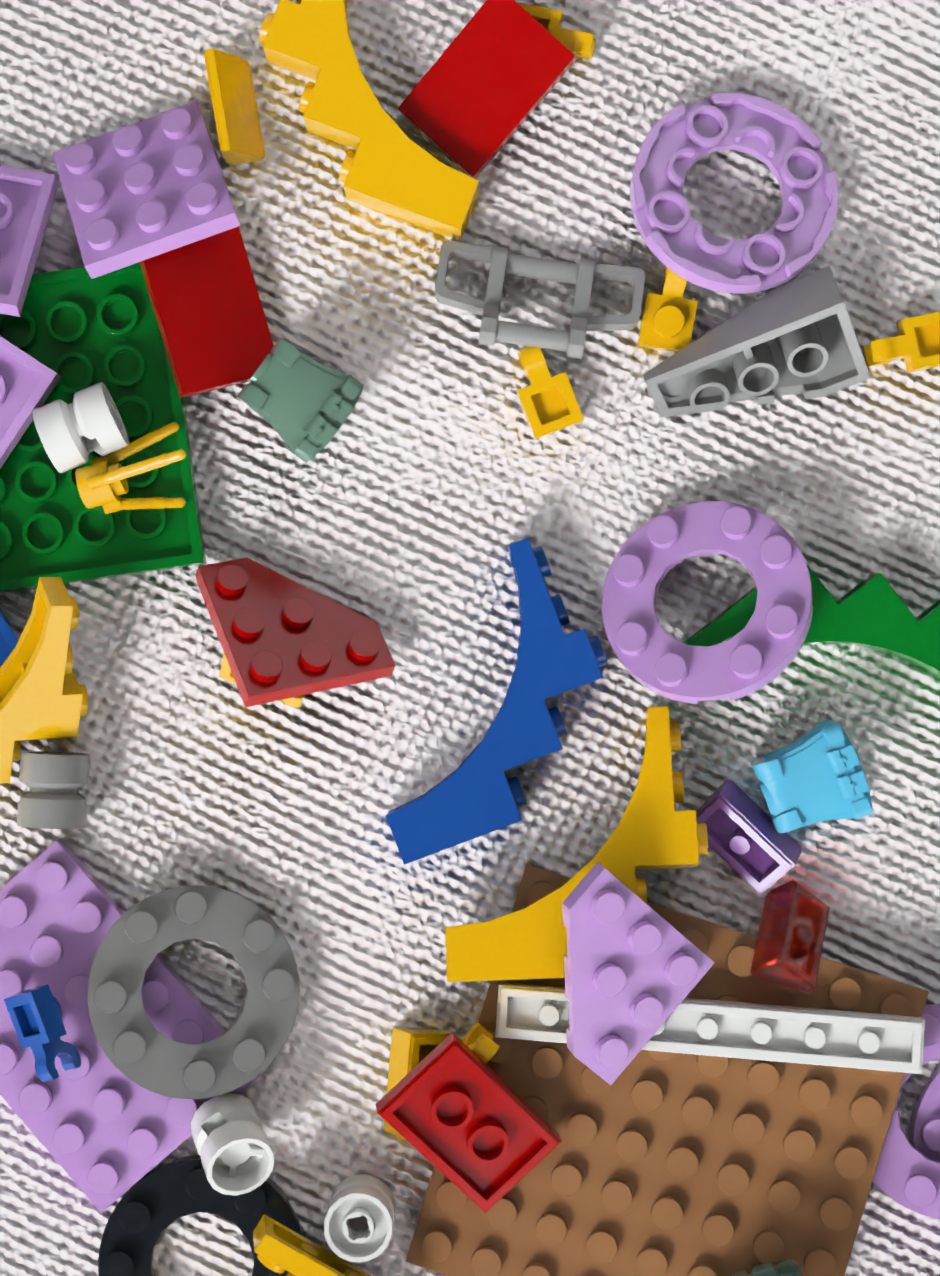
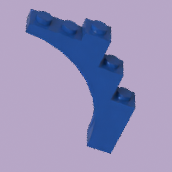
[386,538,608,865]

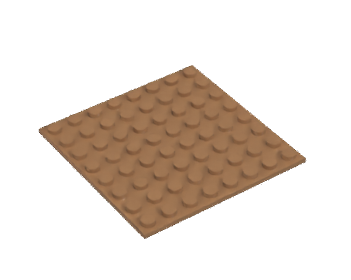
[406,864,929,1276]

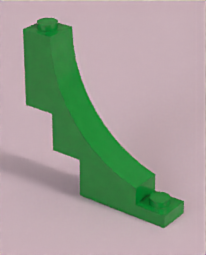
[683,563,940,680]

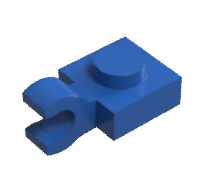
[4,984,81,1082]

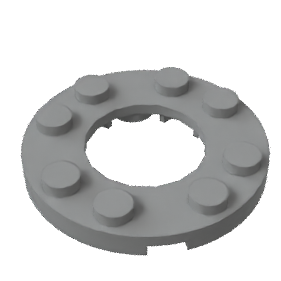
[87,885,300,1099]

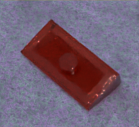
[750,879,830,994]

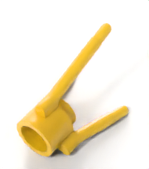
[75,422,186,514]

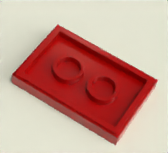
[397,0,578,179]
[140,226,274,398]
[375,1032,562,1213]

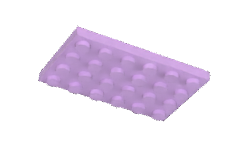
[0,839,261,1213]

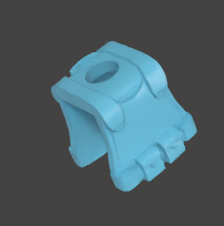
[751,719,873,833]

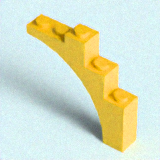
[259,0,479,242]
[0,577,88,784]
[445,706,708,982]

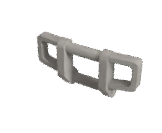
[435,240,645,359]

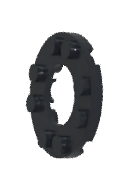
[98,1155,306,1276]

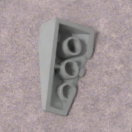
[643,266,871,417]

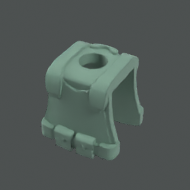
[237,338,364,463]

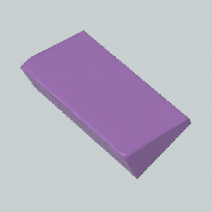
[696,779,802,895]

